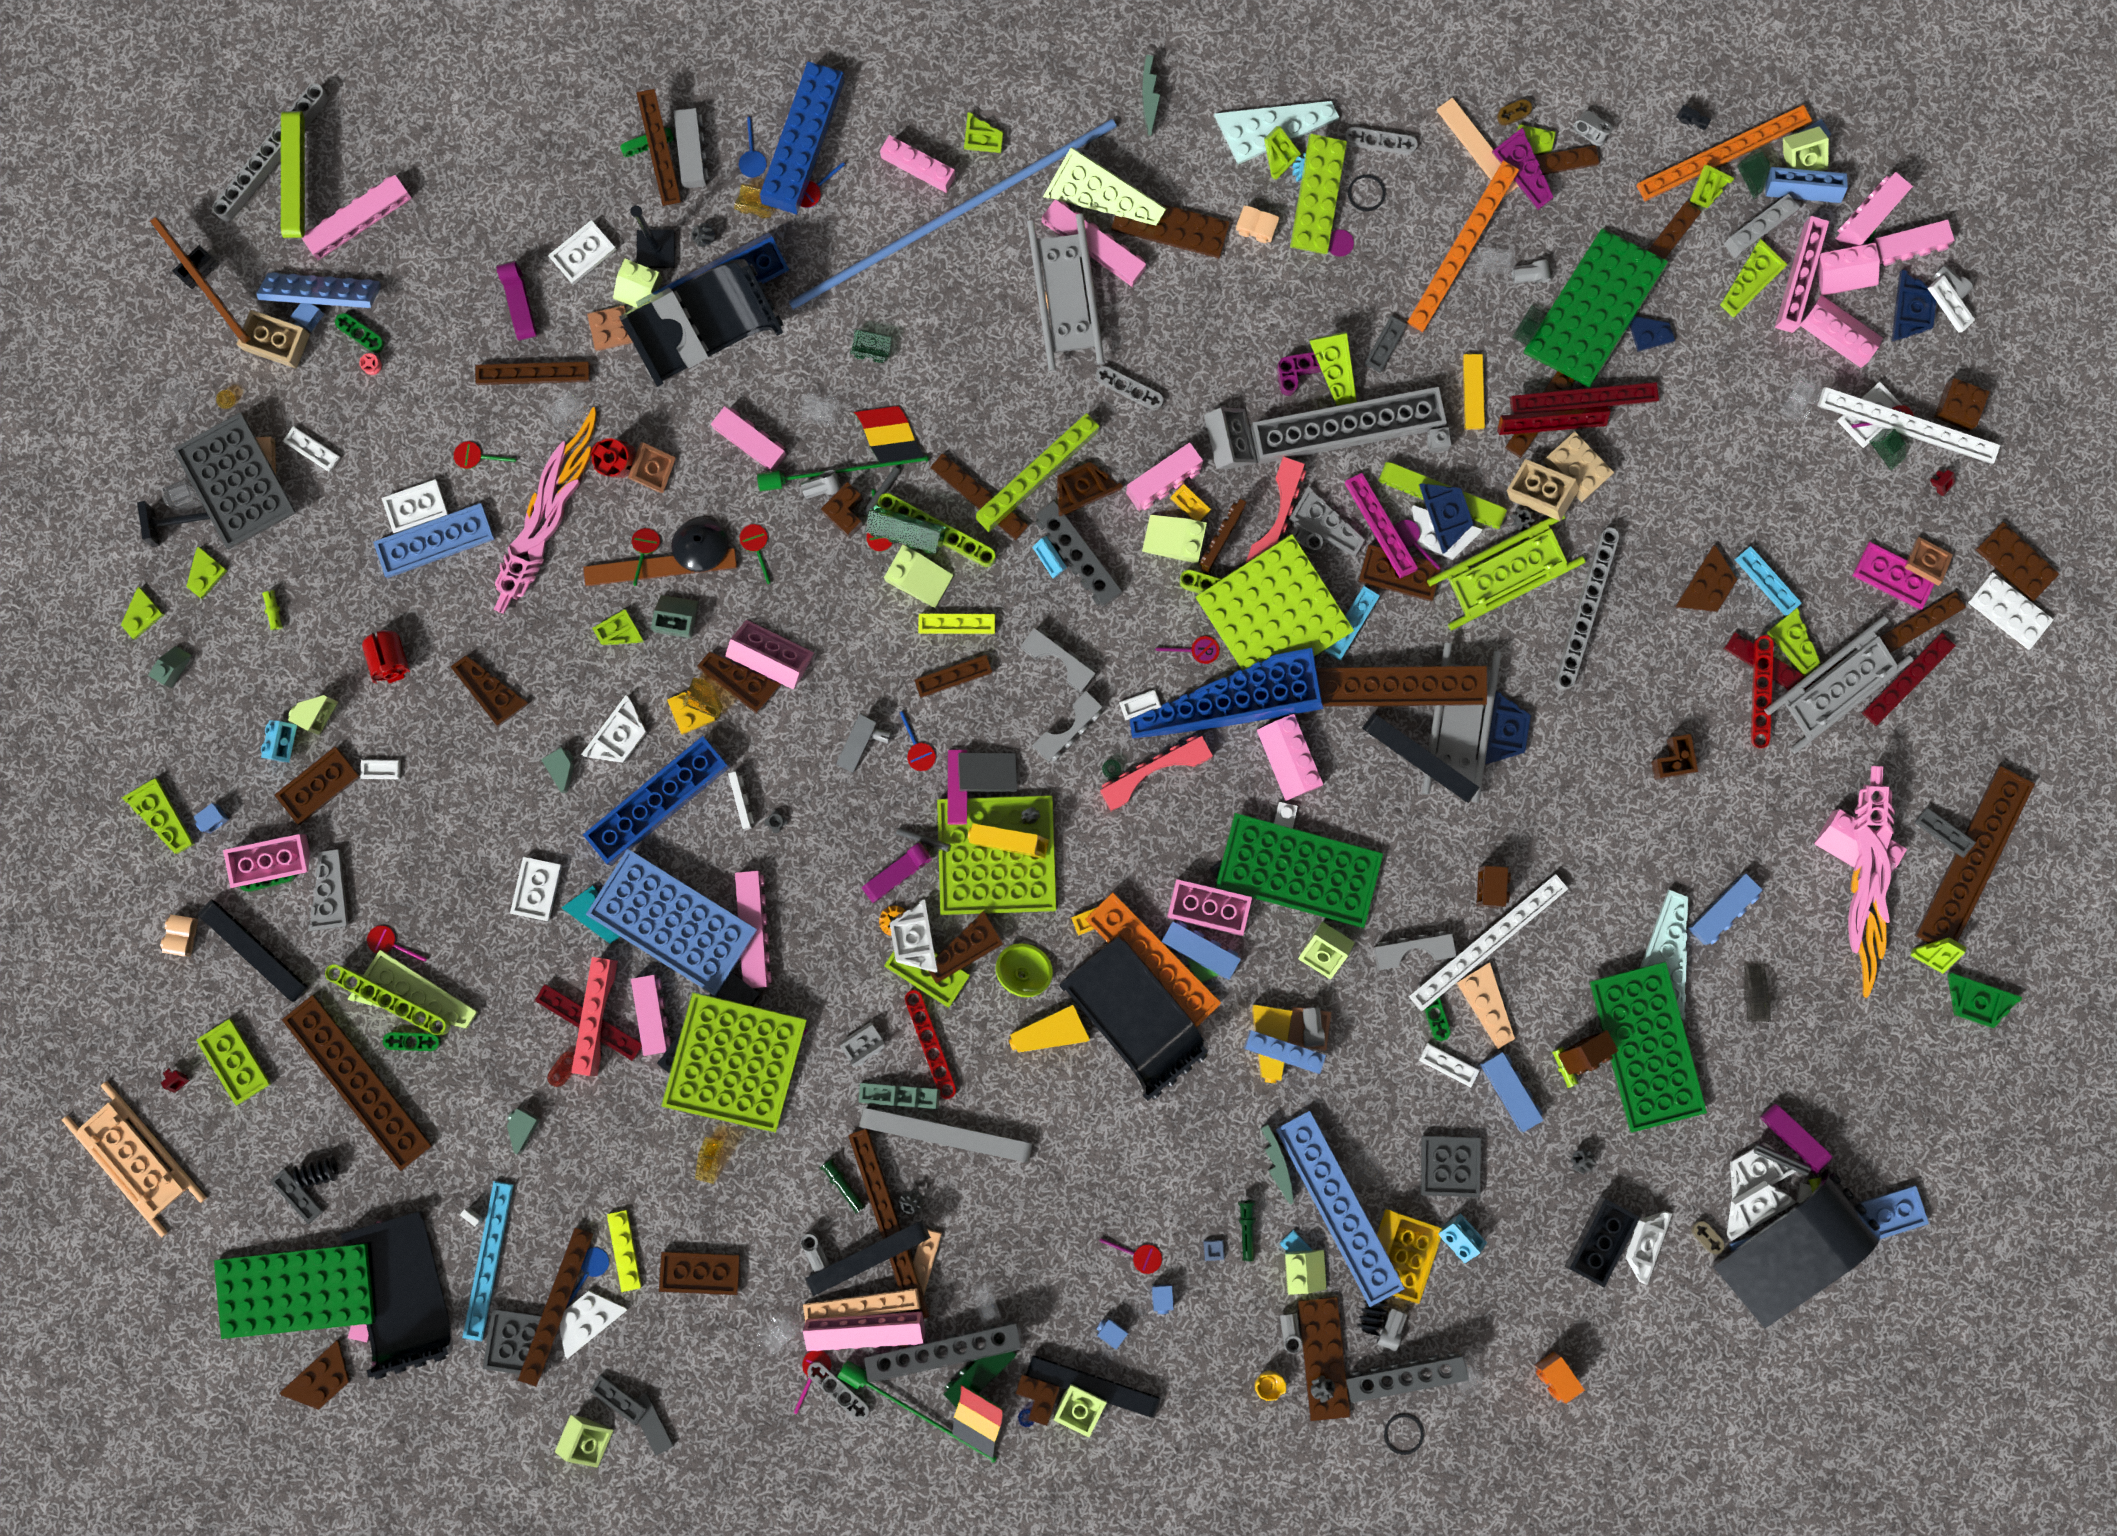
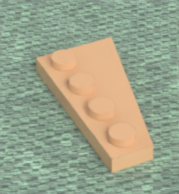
[1456,962,1515,1049]

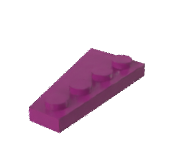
[1492,127,1554,210]

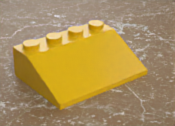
[1377,1209,1442,1304]

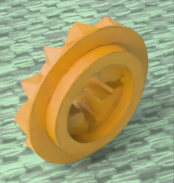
[879,906,906,936]

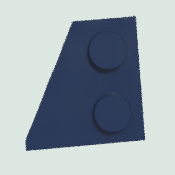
[1629,317,1675,352]

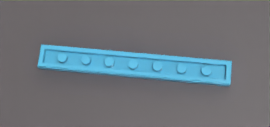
[462,1181,514,1341]

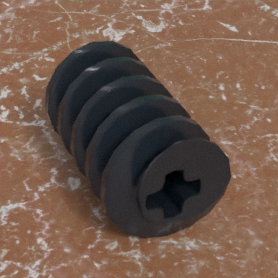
[293,1156,339,1189]
[1357,1297,1390,1336]

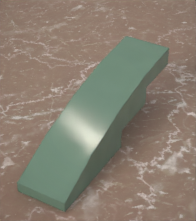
[1142,55,1160,136]
[859,1083,940,1109]
[1260,1124,1294,1205]

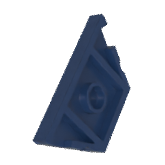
[1891,270,1936,342]
[1419,483,1474,554]
[1485,691,1531,765]

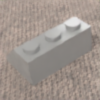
[1204,407,1257,469]

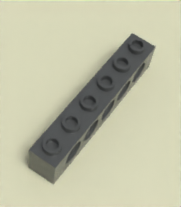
[1035,501,1122,608]
[1346,1351,1469,1403]

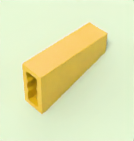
[968,823,1049,859]
[1008,1005,1090,1052]
[1252,1005,1292,1084]

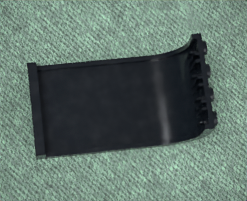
[619,259,784,387]
[1059,934,1209,1101]
[341,1211,453,1380]

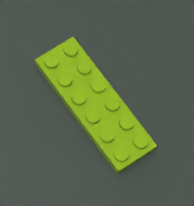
[1290,134,1347,255]

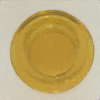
[216,390,236,409]

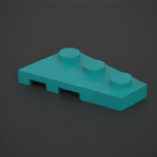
[561,885,620,944]

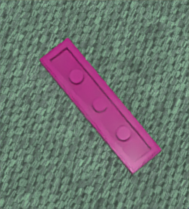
[948,750,967,825]

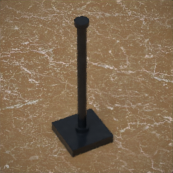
[630,205,675,268]
[137,501,210,547]

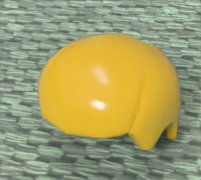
[1255,1370,1286,1401]

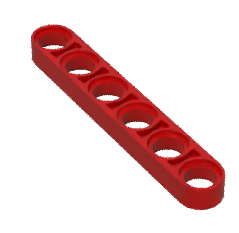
[1751,635,1774,748]
[905,990,956,1099]

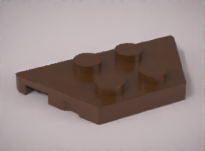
[1056,462,1123,517]
[1675,545,1737,612]
[279,1340,350,1410]

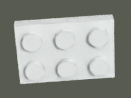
[548,220,616,285]
[1837,382,1902,448]
[382,479,449,534]
[510,857,562,922]

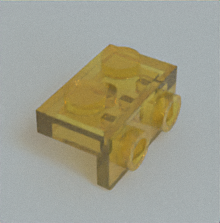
[734,183,775,218]

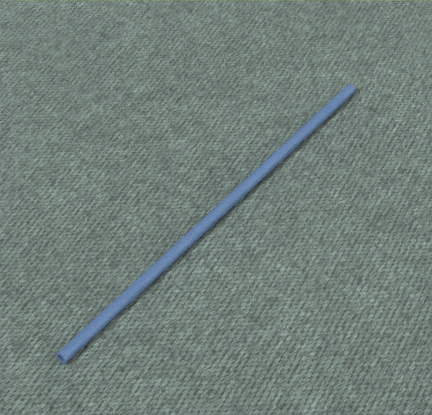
[788,119,1116,310]

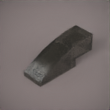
[1744,963,1771,1022]

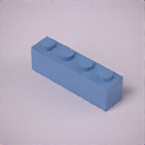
[1765,167,1848,203]
[1688,874,1762,945]
[1162,921,1241,980]
[1243,1030,1326,1074]
[1480,1052,1543,1132]

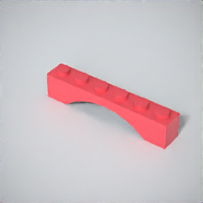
[1245,457,1306,564]
[1100,735,1213,811]
[571,957,618,1076]

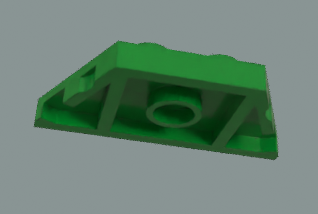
[1947,973,2022,1028]

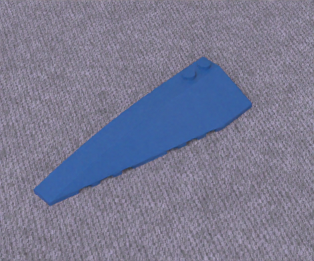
[1129,648,1324,738]

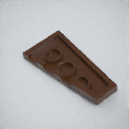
[697,652,781,714]
[450,656,529,727]
[929,911,1003,984]

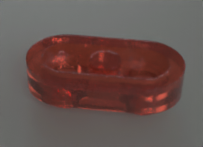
[547,1051,575,1087]

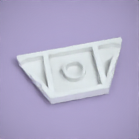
[1411,505,1482,560]
[581,695,647,763]
[890,900,938,972]
[1730,1142,1796,1200]
[1727,1181,1796,1241]
[1626,1211,1672,1285]
[559,1290,628,1359]

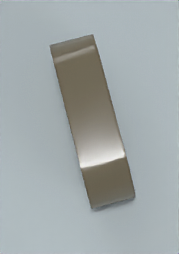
[1691,1221,1724,1254]

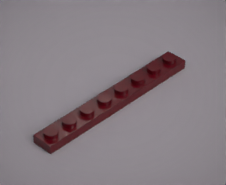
[1509,382,1659,415]

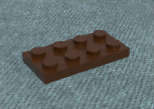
[1200,499,1247,575]
[1975,522,2059,602]
[1358,545,1442,602]
[274,747,360,825]
[659,1251,740,1295]

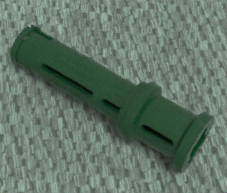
[819,1158,866,1214]
[1238,1200,1256,1262]

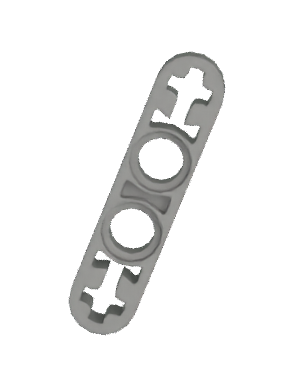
[1345,127,1417,155]
[1096,366,1163,410]
[807,1362,869,1421]

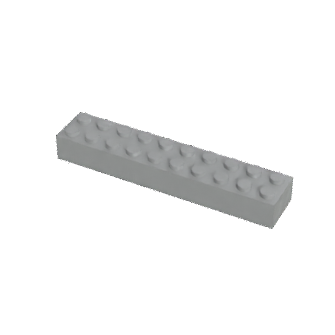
[1251,387,1447,464]

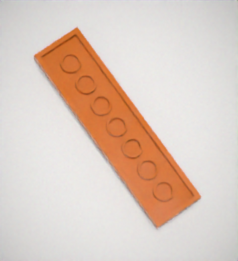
[1085,892,1221,1027]

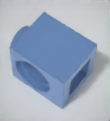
[290,303,324,332]
[193,803,229,833]
[1152,1284,1174,1314]
[1096,1317,1128,1350]

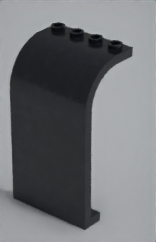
[1713,1169,1880,1329]

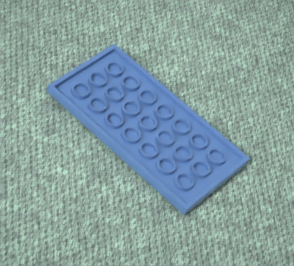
[586,849,758,996]

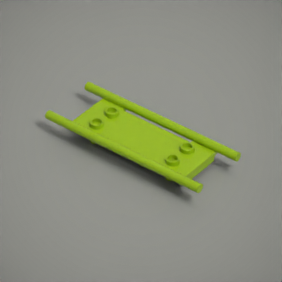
[1427,516,1585,631]

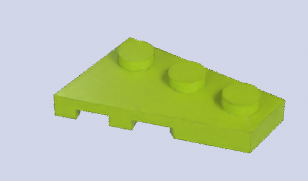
[1766,608,1820,676]

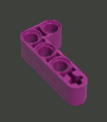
[496,261,537,341]
[1277,352,1351,396]
[861,842,933,903]
[1760,1103,1832,1175]

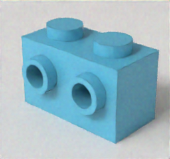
[261,720,297,763]
[1438,1213,1487,1263]

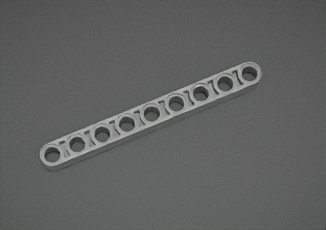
[212,83,328,221]
[1554,528,1619,691]
[859,1107,1033,1163]

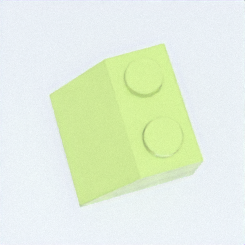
[1783,127,1828,171]
[613,259,663,308]
[288,695,338,735]
[1298,922,1355,979]
[1285,1249,1326,1295]
[1054,1384,1107,1437]
[555,1415,613,1467]

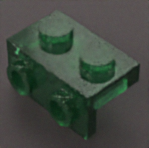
[850,329,893,363]

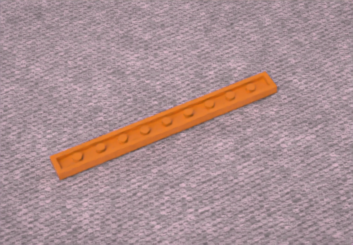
[1636,105,1812,202]
[1407,160,1519,332]

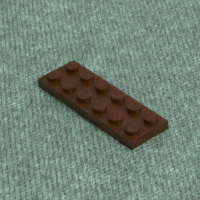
[1111,203,1229,259]
[1297,1297,1350,1421]

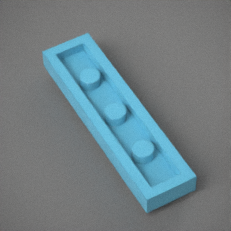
[1734,546,1801,617]
[1324,586,1380,661]

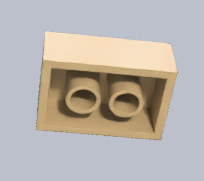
[236,310,310,369]
[1543,432,1614,502]
[1507,459,1579,521]

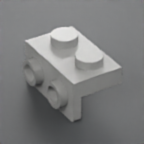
[838,1022,886,1068]

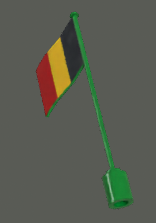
[757,406,929,492]
[837,1360,1003,1463]

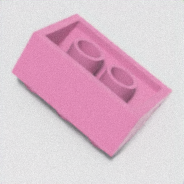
[1816,243,1880,296]

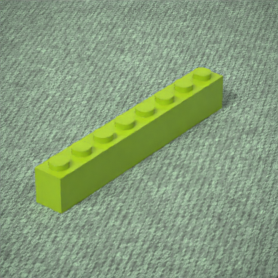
[976,413,1100,532]

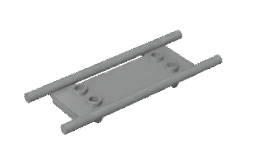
[1027,214,1105,371]
[1764,616,1914,754]
[1422,643,1501,803]

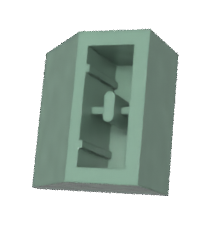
[651,595,699,639]

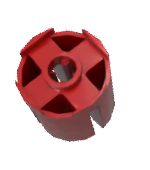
[590,438,637,478]
[362,630,410,684]

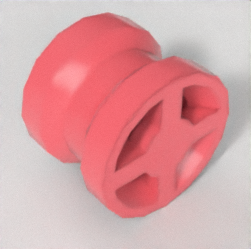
[359,353,382,375]

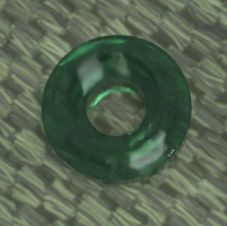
[1102,759,1121,779]

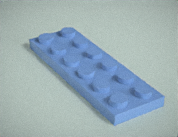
[257,272,380,308]
[373,503,495,578]

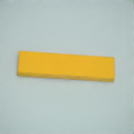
[1463,354,1485,430]

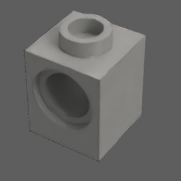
[1426,427,1451,453]

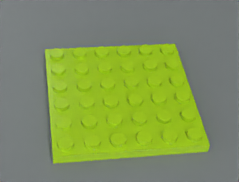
[1195,534,1354,670]
[937,796,1056,915]
[661,992,807,1133]

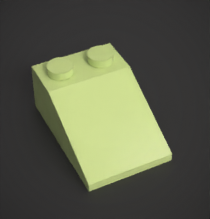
[1142,515,1207,564]
[884,545,954,608]

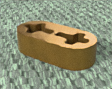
[1497,99,1532,126]

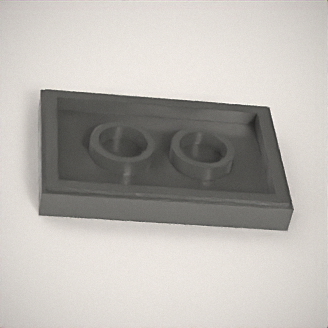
[958,753,1017,792]

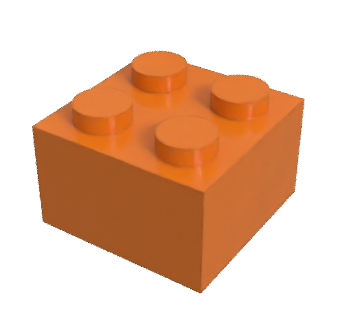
[1535,1351,1584,1404]

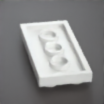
[1968,572,2054,650]

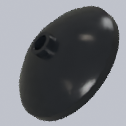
[671,518,729,572]

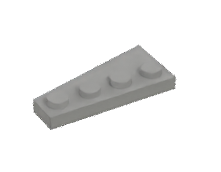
[1289,486,1365,557]
[308,849,349,931]

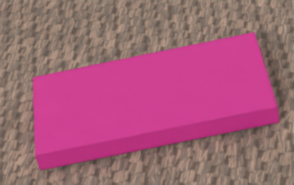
[1852,542,1934,610]

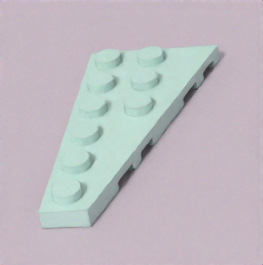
[1214,101,1339,165]
[1640,890,1688,1020]

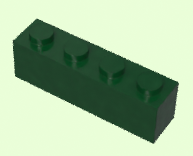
[943,1336,1017,1409]

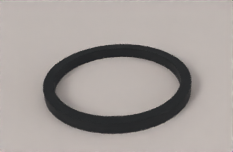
[1348,175,1385,211]
[1384,1414,1424,1455]

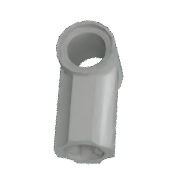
[1512,260,1551,284]
[1933,264,1973,300]
[801,470,842,499]
[1303,1008,1325,1047]
[800,1232,830,1273]
[1376,1308,1407,1351]
[1280,1313,1302,1354]

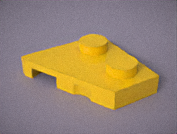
[667,692,716,735]

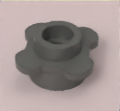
[1021,808,1041,824]
[764,810,788,833]

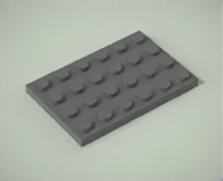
[173,412,296,549]

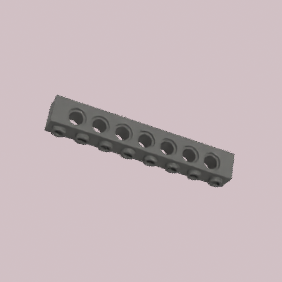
[864,1321,1024,1383]

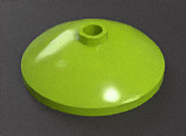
[995,943,1053,997]

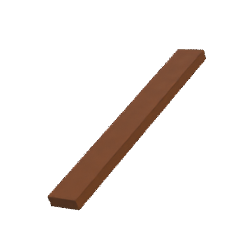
[150,217,250,343]
[583,548,737,586]

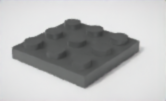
[1420,1136,1481,1197]
[482,1309,544,1378]

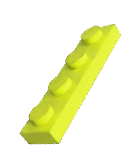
[918,614,995,634]
[607,1210,642,1292]

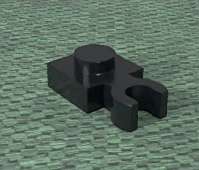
[1676,104,1711,130]

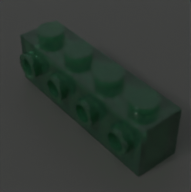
[865,506,946,554]

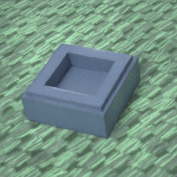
[1203,1239,1225,1261]

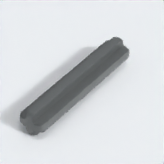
[1754,1144,1811,1175]

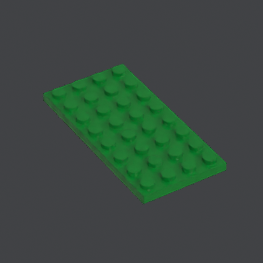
[1524,228,1668,387]
[1215,813,1383,928]
[1589,962,1707,1133]
[214,1243,375,1339]

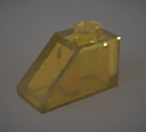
[683,677,723,719]
[695,1137,724,1184]

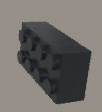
[1564,1197,1640,1288]

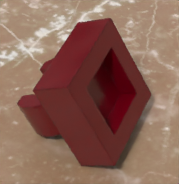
[1930,469,1955,497]
[161,1068,190,1093]

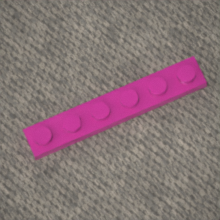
[1344,473,1418,578]

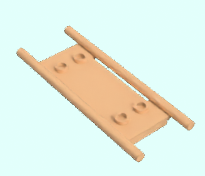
[62,1081,207,1238]

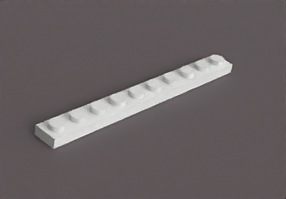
[1817,387,2000,464]
[1409,874,1568,1011]

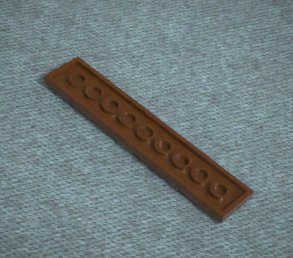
[1316,666,1487,707]
[1914,766,2035,944]
[282,995,433,1171]

